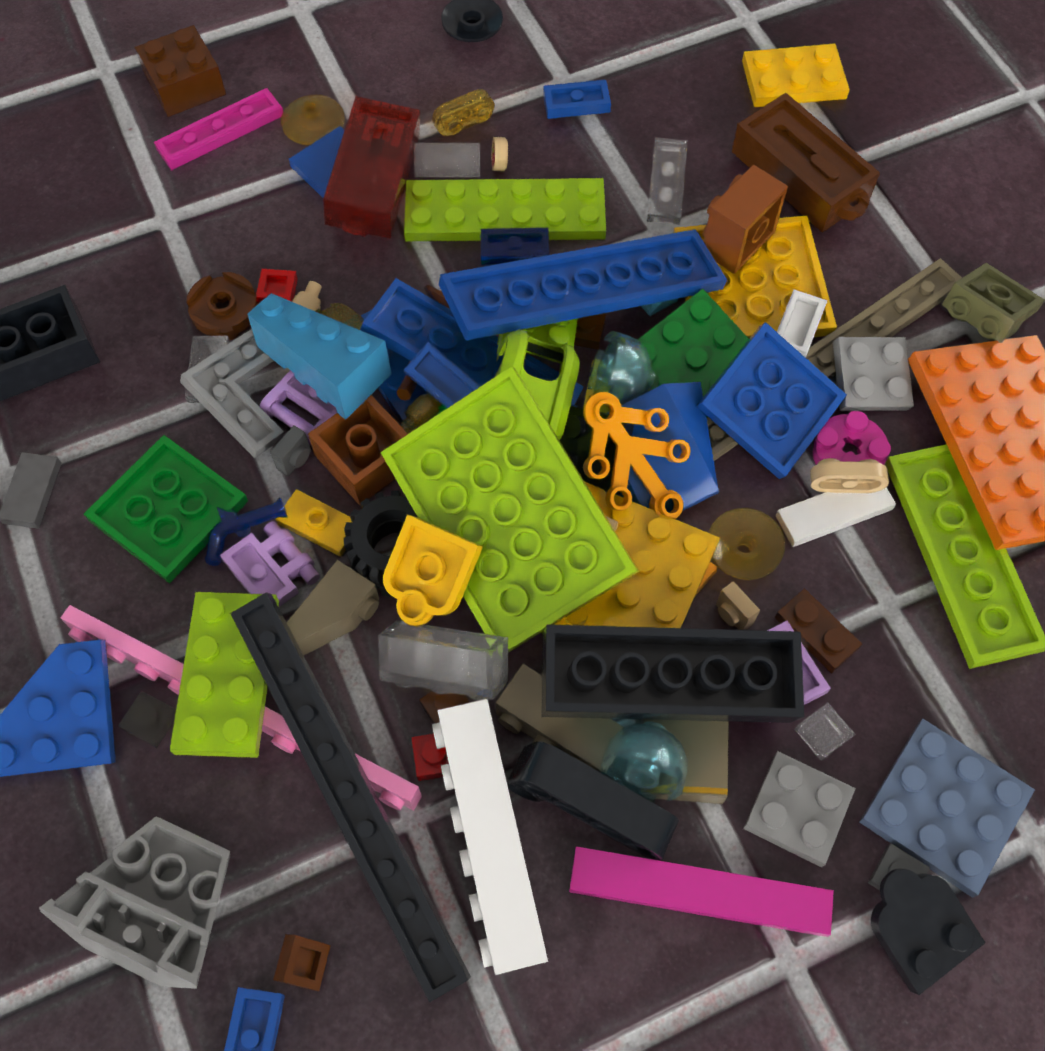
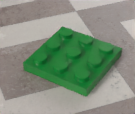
[620,289,749,418]
[84,435,248,584]

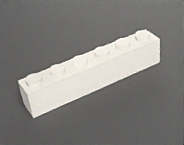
[432,699,548,975]

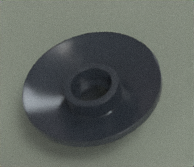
[441,0,503,42]

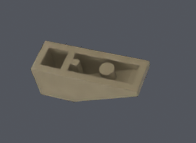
[286,560,379,655]

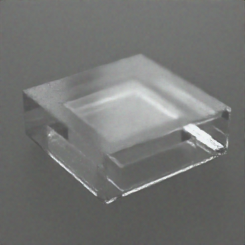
[795,702,855,761]

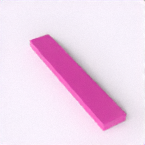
[569,846,834,937]

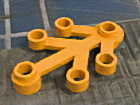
[583,392,690,519]

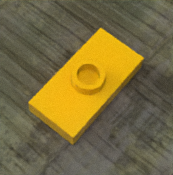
[275,489,352,557]

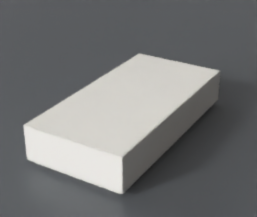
[777,289,828,358]

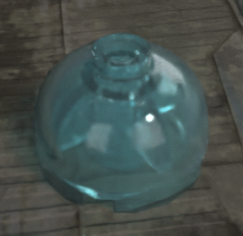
[588,331,655,406]
[600,722,688,802]

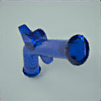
[204,497,288,566]

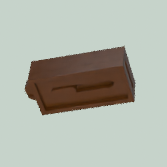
[732,93,880,233]

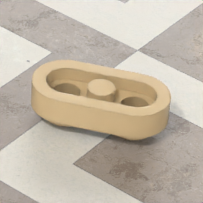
[810,458,889,493]

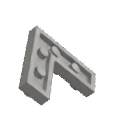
[180,329,284,458]

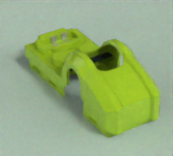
[495,318,580,440]

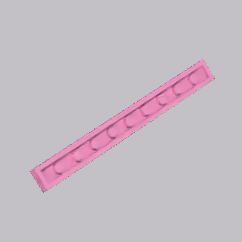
[60,605,422,811]

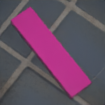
[154,88,284,171]

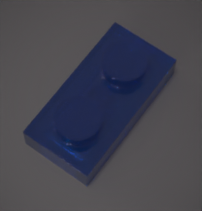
[481,228,549,265]

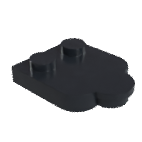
[871,868,985,995]

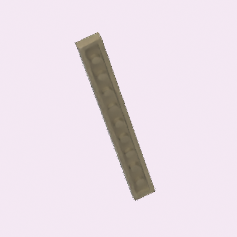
[707,258,962,461]

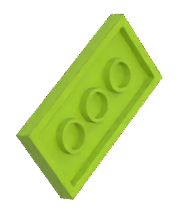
[170,592,279,758]

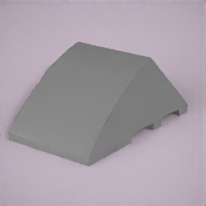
[39,816,231,989]

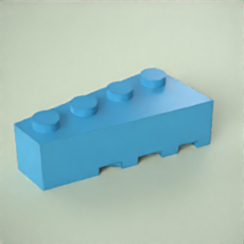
[247,293,392,420]

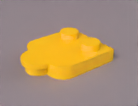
[383,515,483,626]

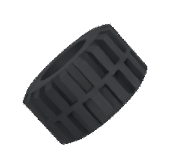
[343,491,418,597]

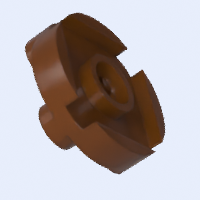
[187,272,258,341]

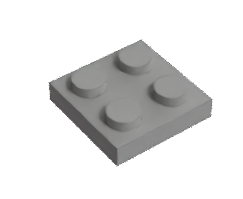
[832,337,914,411]
[743,751,856,868]

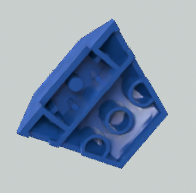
[607,382,719,512]

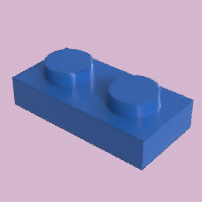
[543,80,611,119]
[224,987,285,1051]

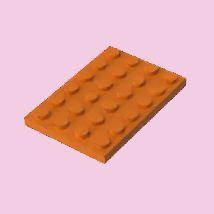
[908,335,1045,550]

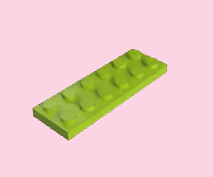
[404,178,606,242]
[885,444,1045,669]

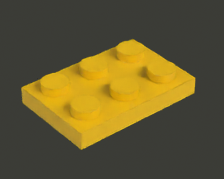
[742,44,850,107]

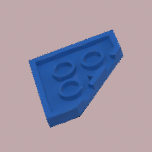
[0,640,116,777]

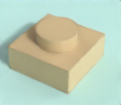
[716,581,760,630]

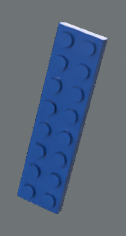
[438,229,727,341]

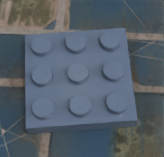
[859,719,1035,898]

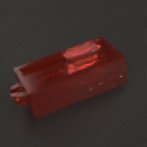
[323,96,420,239]

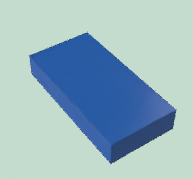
[403,342,480,408]

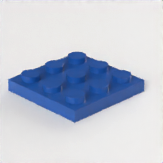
[696,322,847,479]

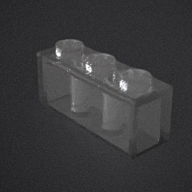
[378,620,508,701]

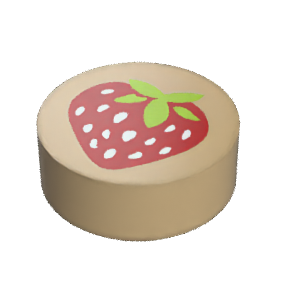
[491,137,508,171]

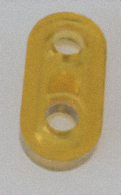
[432,89,495,136]

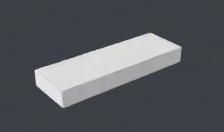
[775,487,896,547]

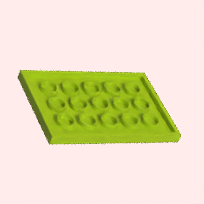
[380,366,639,657]

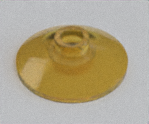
[281,95,345,146]
[709,508,785,580]

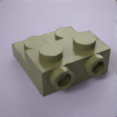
[942,263,1045,343]

